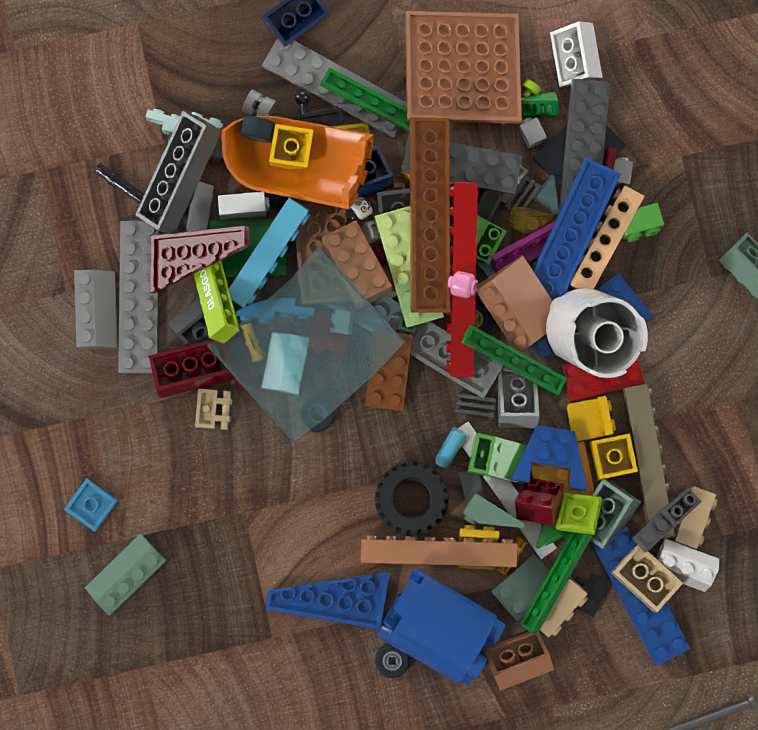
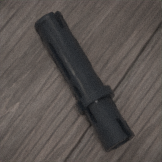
[94,163,145,205]

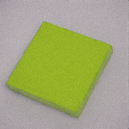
[556,492,603,535]

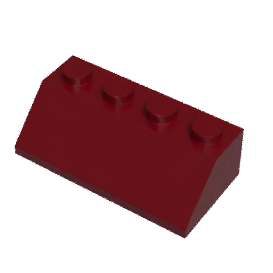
[149,339,234,398]

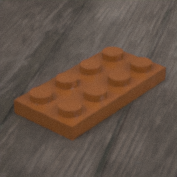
[365,330,413,411]

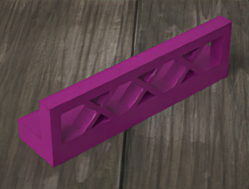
[490,221,555,273]

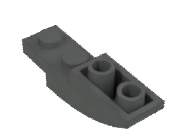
[632,487,701,553]

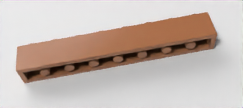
[361,536,518,567]

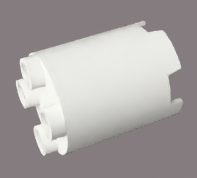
[546,288,648,378]

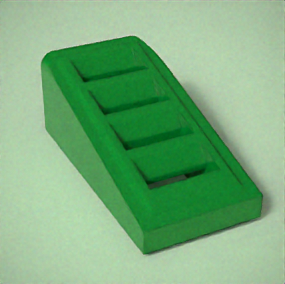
[521,92,559,116]

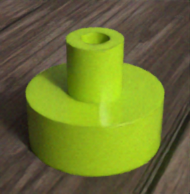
[522,79,542,97]

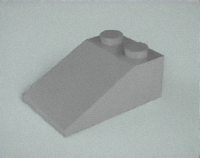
[498,367,539,428]

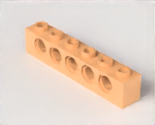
[568,185,645,290]

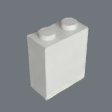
[218,192,270,220]

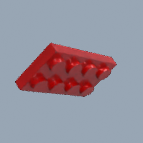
[560,358,644,402]

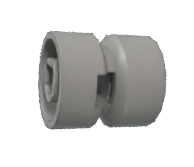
[242,89,276,116]

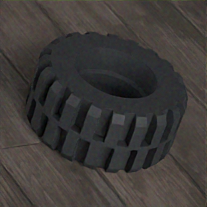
[375,461,449,536]

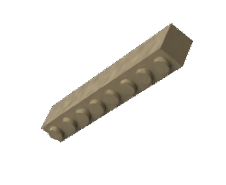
[622,384,677,539]

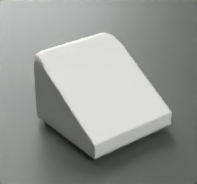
[360,220,381,244]

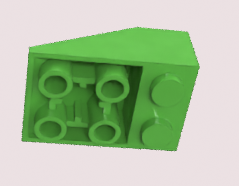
[467,433,527,484]

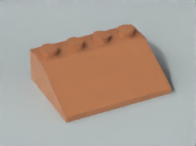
[476,255,552,352]

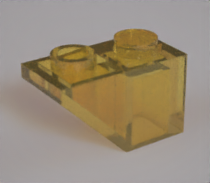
[508,207,554,233]

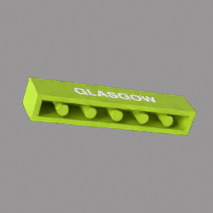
[194,261,240,343]

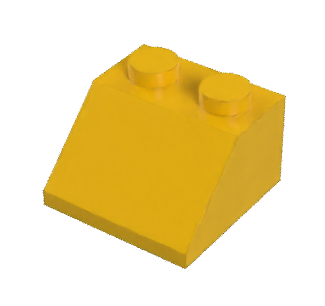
[269,124,314,169]

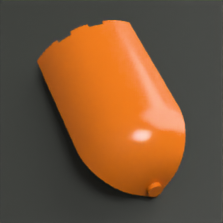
[220,116,373,209]

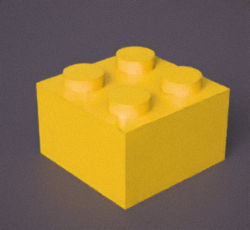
[589,434,638,480]

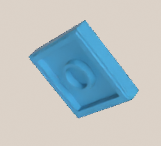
[64,478,118,532]

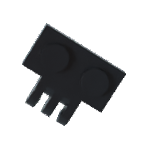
[575,574,610,617]

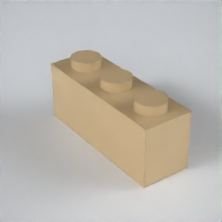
[672,486,717,549]
[540,577,588,637]

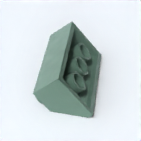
[719,232,758,299]
[85,533,167,616]

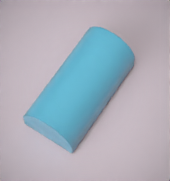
[435,426,467,469]

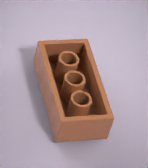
[322,220,392,310]

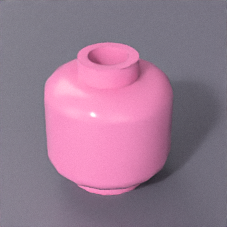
[448,271,478,299]

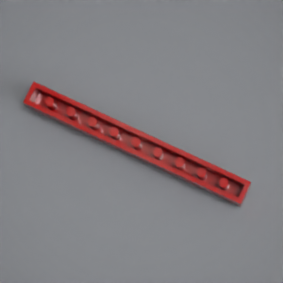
[446,182,478,377]

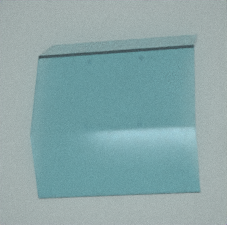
[207,247,405,442]

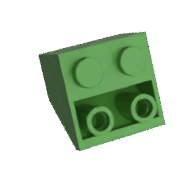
[622,203,664,242]
[476,215,507,265]

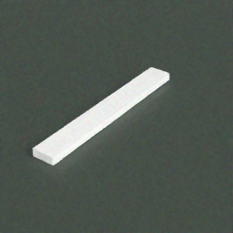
[458,422,557,559]

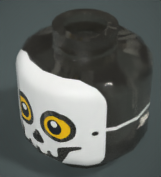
[345,197,374,225]

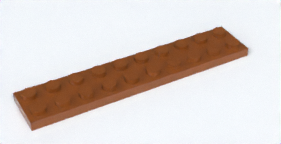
[410,117,450,313]

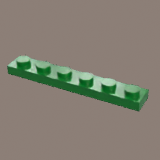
[320,67,410,133]
[461,325,567,395]
[519,532,593,635]

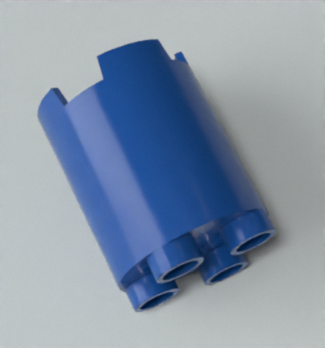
[376,568,506,686]

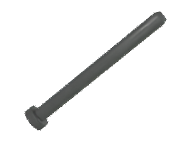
[667,695,757,730]

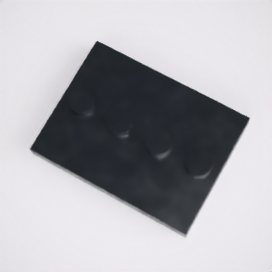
[532,125,627,187]

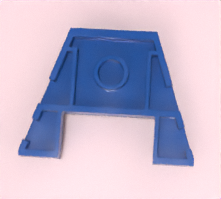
[511,425,587,491]

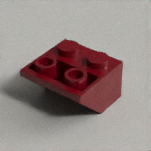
[515,478,564,526]

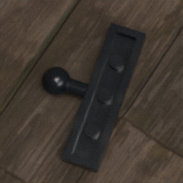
[283,90,345,127]

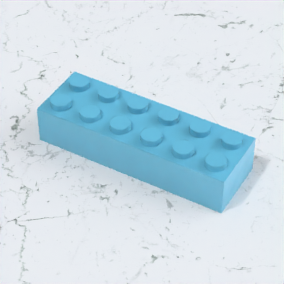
[229,197,310,307]

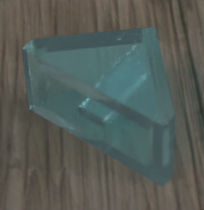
[533,175,559,216]

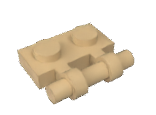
[195,389,232,430]

